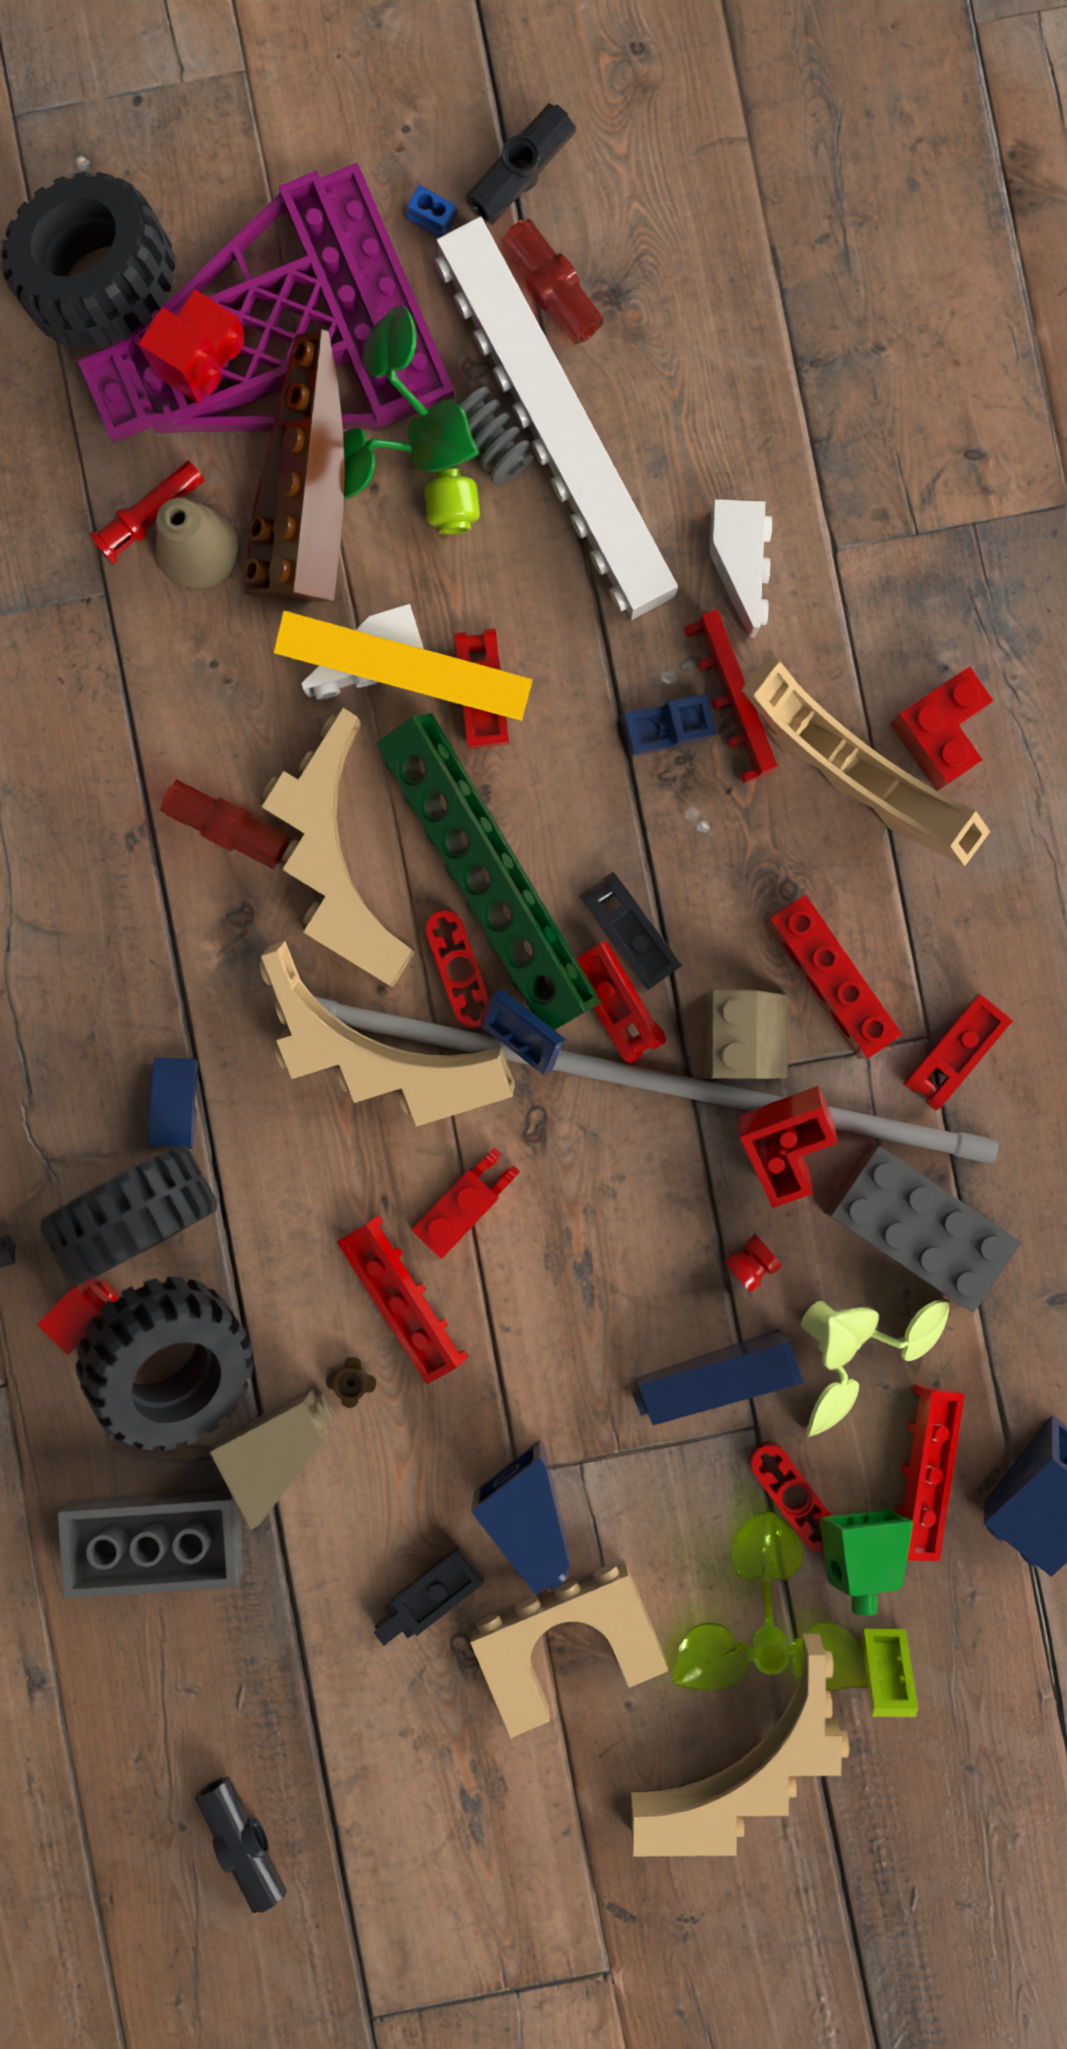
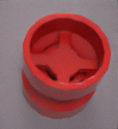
[723,1234,783,1293]

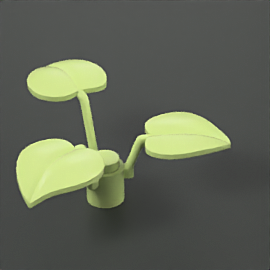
[801,1298,950,1438]

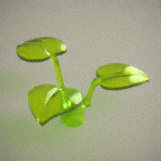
[672,1512,868,1691]

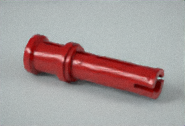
[88,460,205,565]

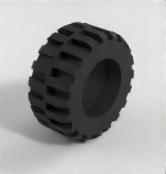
[1,172,176,349]
[40,1146,217,1287]
[76,1277,254,1451]

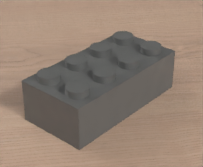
[823,1144,1022,1313]
[58,1489,244,1599]

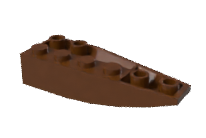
[244,329,345,602]

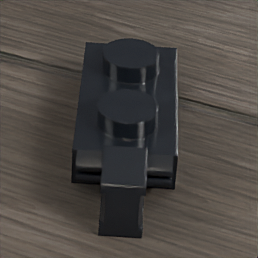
[373,1546,484,1646]

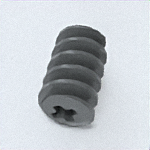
[458,386,534,486]

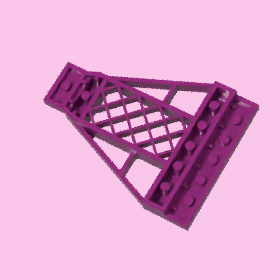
[77,162,455,443]

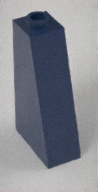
[632,1329,804,1426]

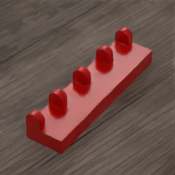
[684,609,778,784]
[337,1215,469,1385]
[895,1384,965,1561]

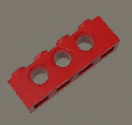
[764,894,903,1059]

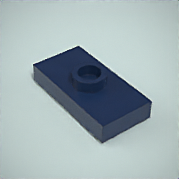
[481,990,565,1075]

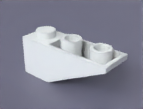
[709,499,772,638]
[301,604,424,700]

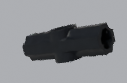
[466,103,576,225]
[194,1776,287,1913]

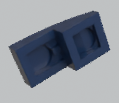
[620,694,717,757]
[149,1057,199,1149]

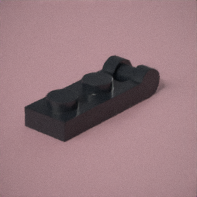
[579,872,682,991]

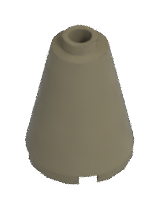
[155,498,239,590]

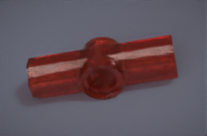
[501,218,604,345]
[160,779,290,870]

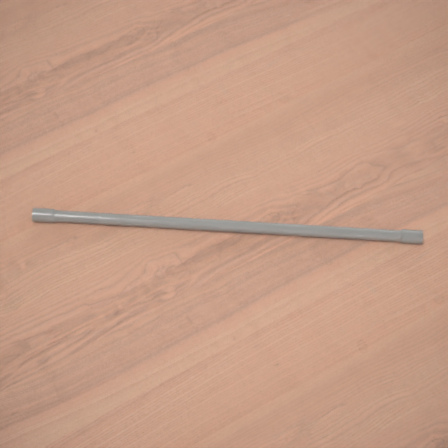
[314,996,999,1164]

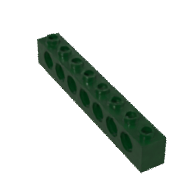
[376,713,602,1030]

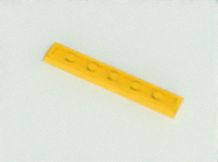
[274,611,533,721]

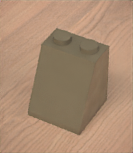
[703,990,788,1079]
[210,1388,334,1530]

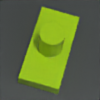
[862,1628,918,1717]

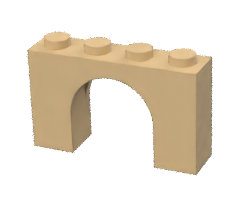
[470,1564,668,1738]

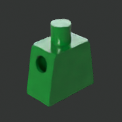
[820,1509,913,1616]

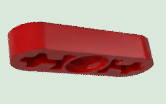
[426,910,491,1028]
[749,1441,831,1552]

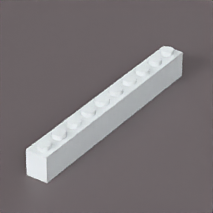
[434,217,678,620]

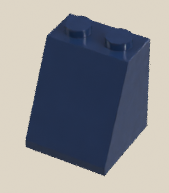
[984,1416,1067,1577]
[471,1440,570,1595]

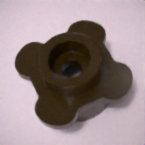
[326,1357,377,1408]

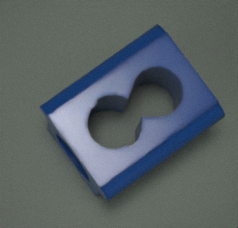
[406,185,458,238]

